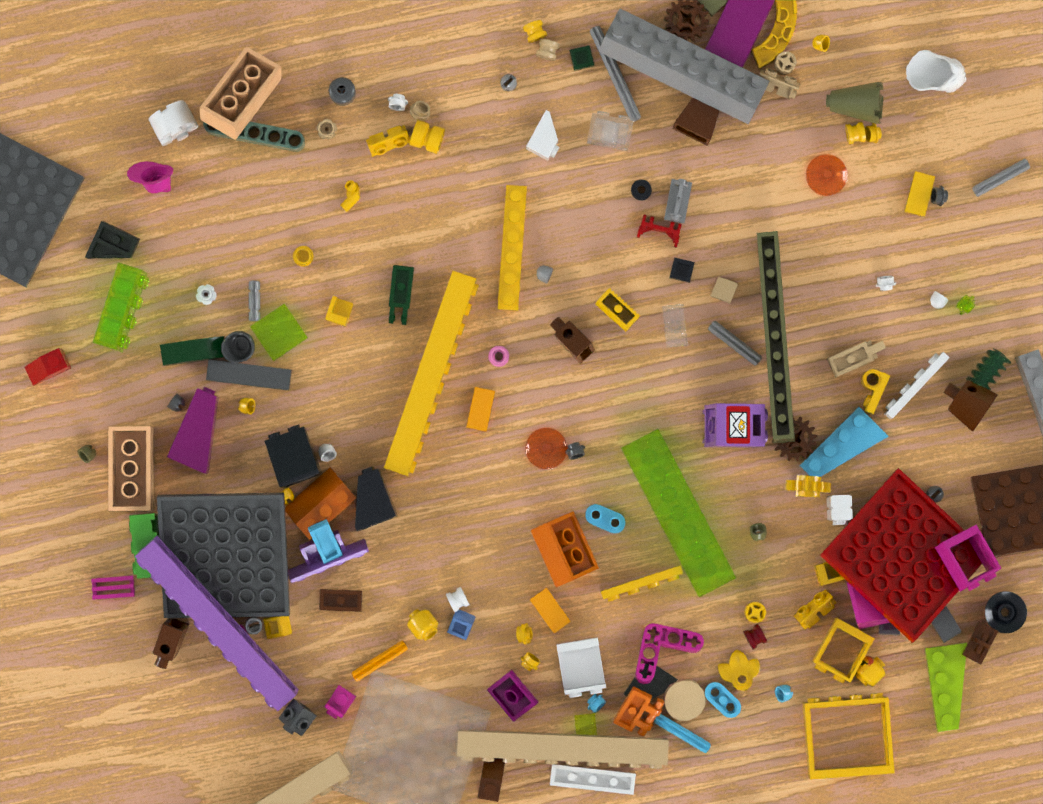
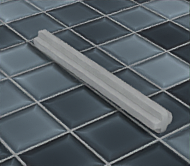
[590,26,641,122]

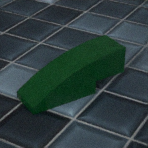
[160,336,225,366]

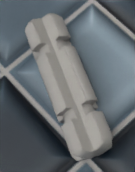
[249,280,260,322]

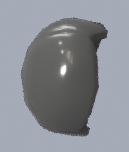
[221,331,255,364]

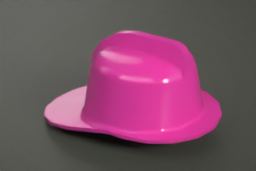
[127,161,173,194]

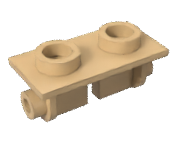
[759,68,800,100]

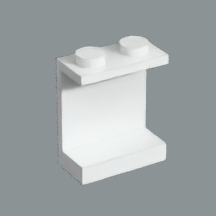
[556,637,606,698]

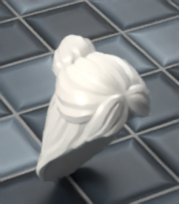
[906,50,967,93]

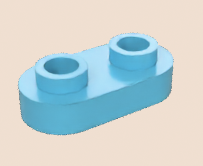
[585,504,626,533]
[704,682,741,718]

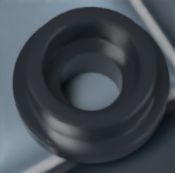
[631,180,652,201]

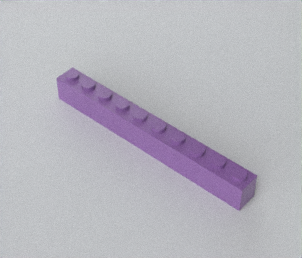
[135,536,299,711]

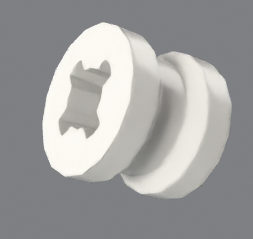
[446,587,470,612]

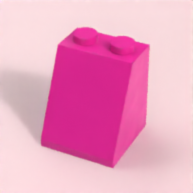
[847,583,890,630]

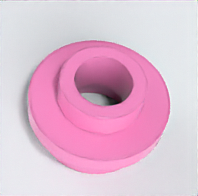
[488,346,509,367]

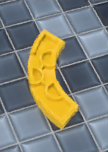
[751,0,797,69]

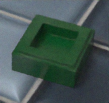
[569,45,594,71]

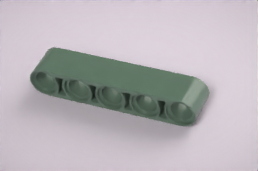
[203,122,305,152]

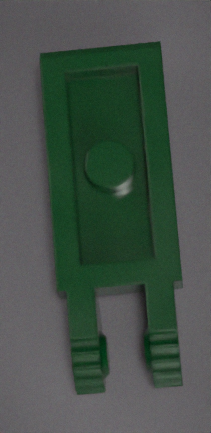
[389,265,414,325]

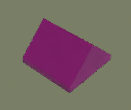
[487,669,539,722]

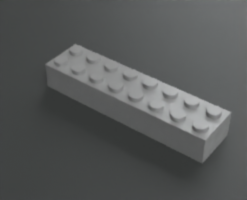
[598,9,770,125]

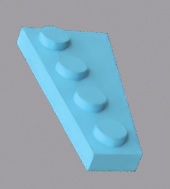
[799,407,889,477]

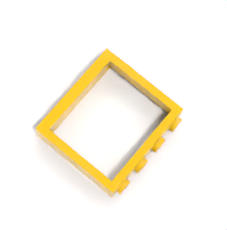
[803,693,895,780]

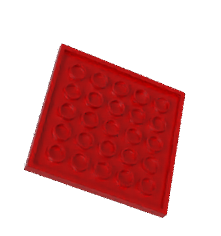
[820,468,982,643]

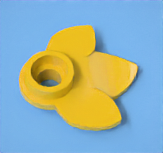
[718,650,760,691]

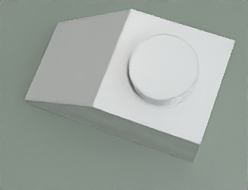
[526,110,560,161]

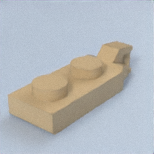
[827,340,886,378]

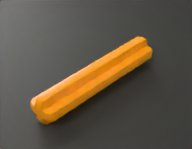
[351,641,408,681]

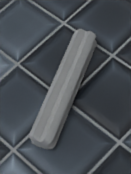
[972,159,1030,197]
[708,321,762,365]

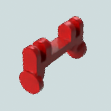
[637,214,682,248]

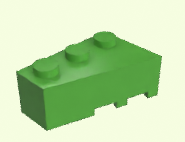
[129,513,159,579]

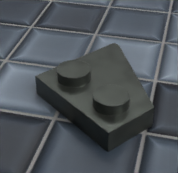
[85,221,140,259]
[624,663,678,700]

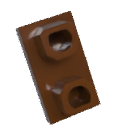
[962,621,998,665]

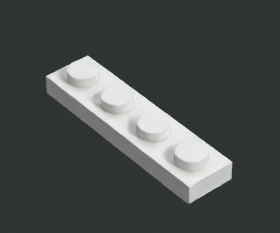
[884,352,950,419]
[550,764,636,795]

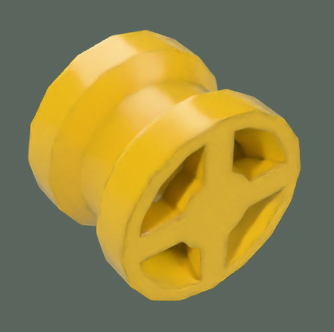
[523,20,548,43]
[845,122,866,145]
[744,602,766,623]

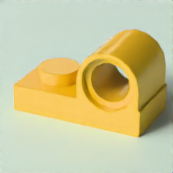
[861,369,890,415]

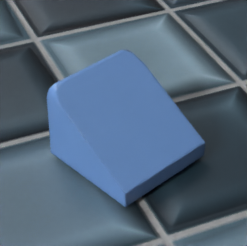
[447,610,476,640]

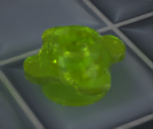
[956,295,975,316]

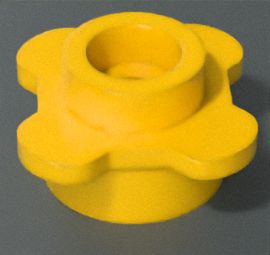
[516,623,533,645]

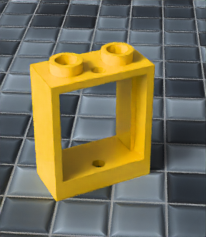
[811,618,875,684]

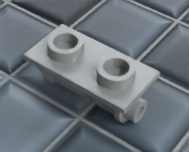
[664,179,692,224]

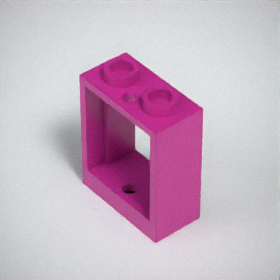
[935,525,1002,592]

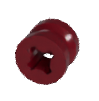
[743,624,768,650]

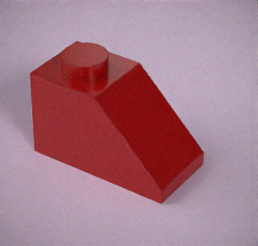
[25,348,71,386]

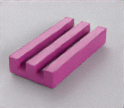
[91,576,135,600]

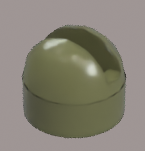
[78,445,96,463]
[750,523,767,541]

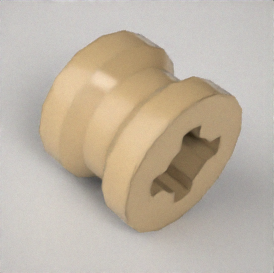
[536,39,560,61]
[775,51,797,75]

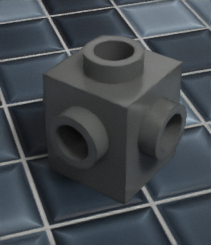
[278,698,317,736]

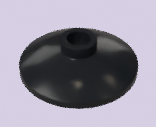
[985,591,1027,633]

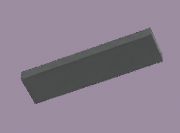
[206,360,292,391]

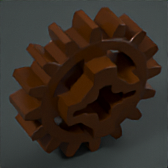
[664,0,709,42]
[772,417,818,461]

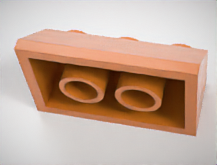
[285,467,357,540]
[531,511,599,587]

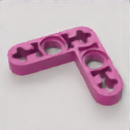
[635,623,704,684]

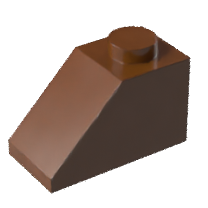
[478,758,505,802]

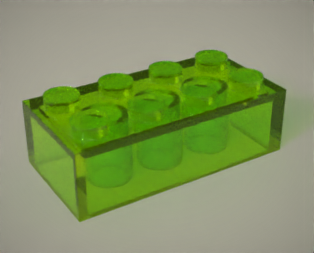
[93,262,149,353]

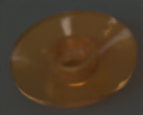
[806,154,847,196]
[525,428,567,469]

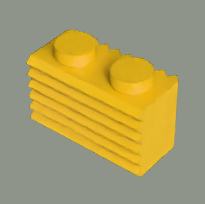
[595,288,639,332]

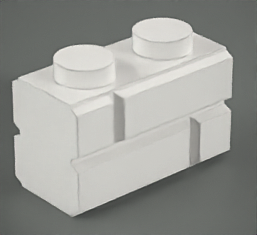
[826,495,853,525]

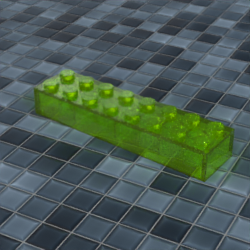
[621,429,736,597]

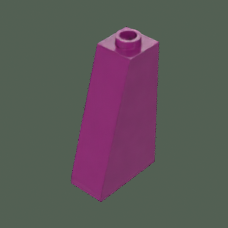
[167,387,219,474]

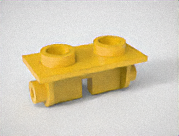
[366,125,410,157]
[793,590,837,630]

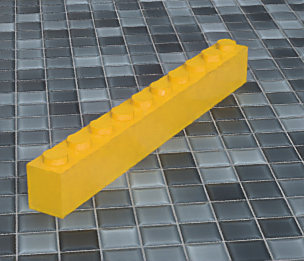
[384,271,479,477]

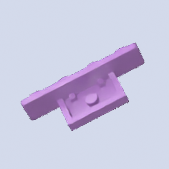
[288,530,369,583]

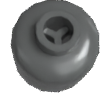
[328,77,356,106]

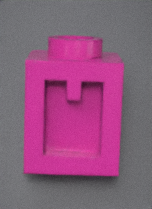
[324,685,356,719]

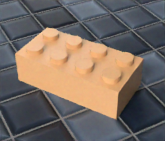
[200,47,281,140]
[108,426,154,511]

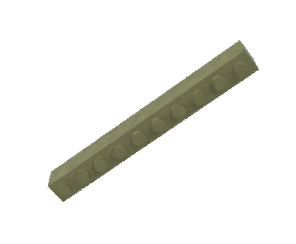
[757,231,795,443]

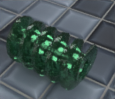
[966,348,1011,390]

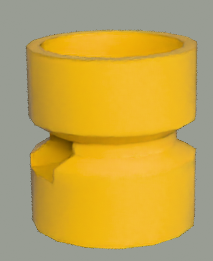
[409,120,446,154]

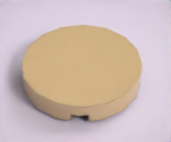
[664,679,706,721]

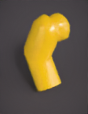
[340,180,360,212]

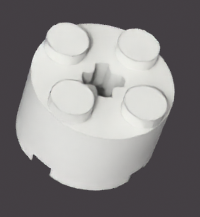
[149,100,199,146]

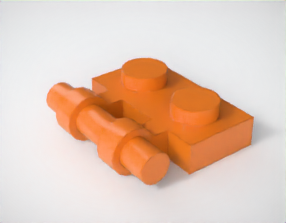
[613,686,665,737]

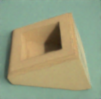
[710,277,738,304]

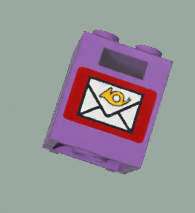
[703,403,768,448]

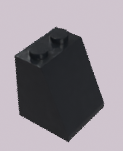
[264,424,322,489]
[355,466,398,531]

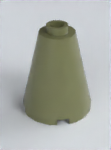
[826,82,883,124]

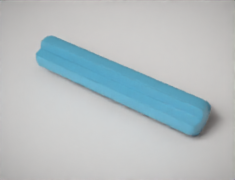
[654,714,711,753]

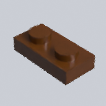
[319,589,362,612]

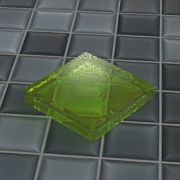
[250,303,308,361]

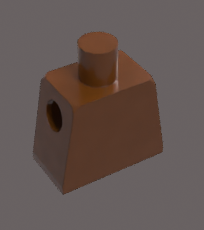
[672,98,719,146]
[550,317,595,364]
[943,381,998,431]
[153,618,189,669]

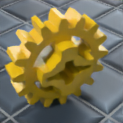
[785,475,831,498]

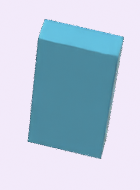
[308,519,343,564]

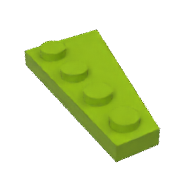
[925,643,967,732]

